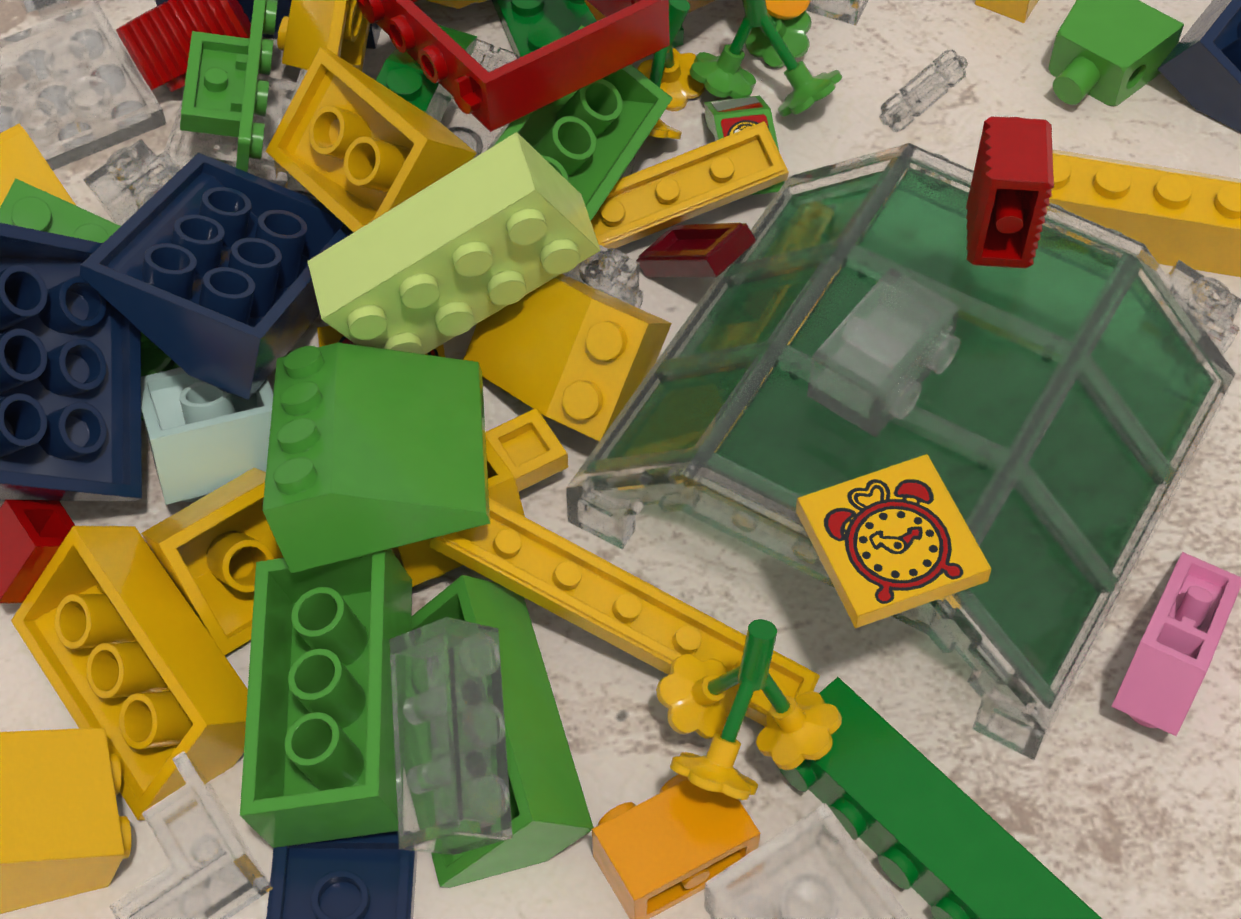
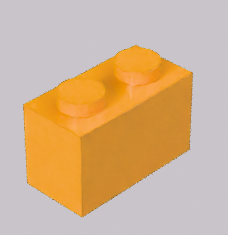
[592,774,761,919]

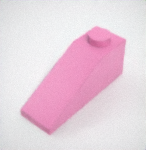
[1111,552,1241,736]

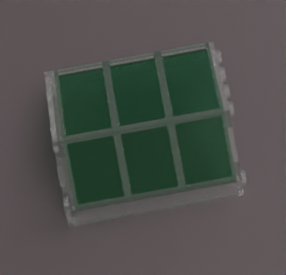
[566,143,1236,760]

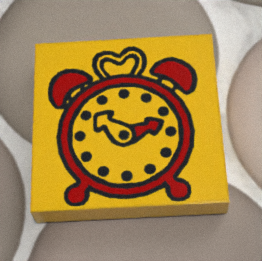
[796,454,992,629]

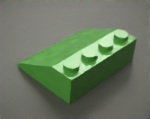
[262,342,490,574]

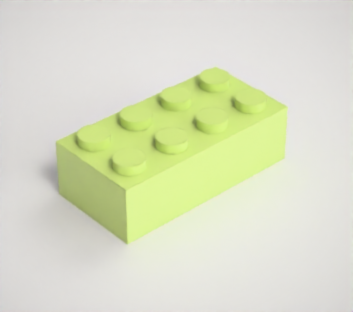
[307,132,601,354]

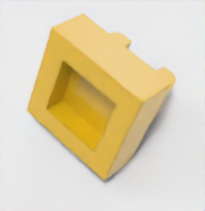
[485,407,568,491]

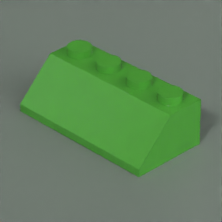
[487,25,673,221]
[409,575,594,888]

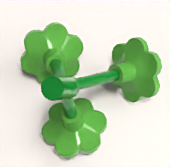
[689,0,842,117]

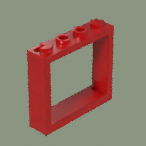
[357,0,670,132]

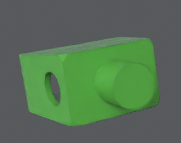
[1048,0,1184,106]

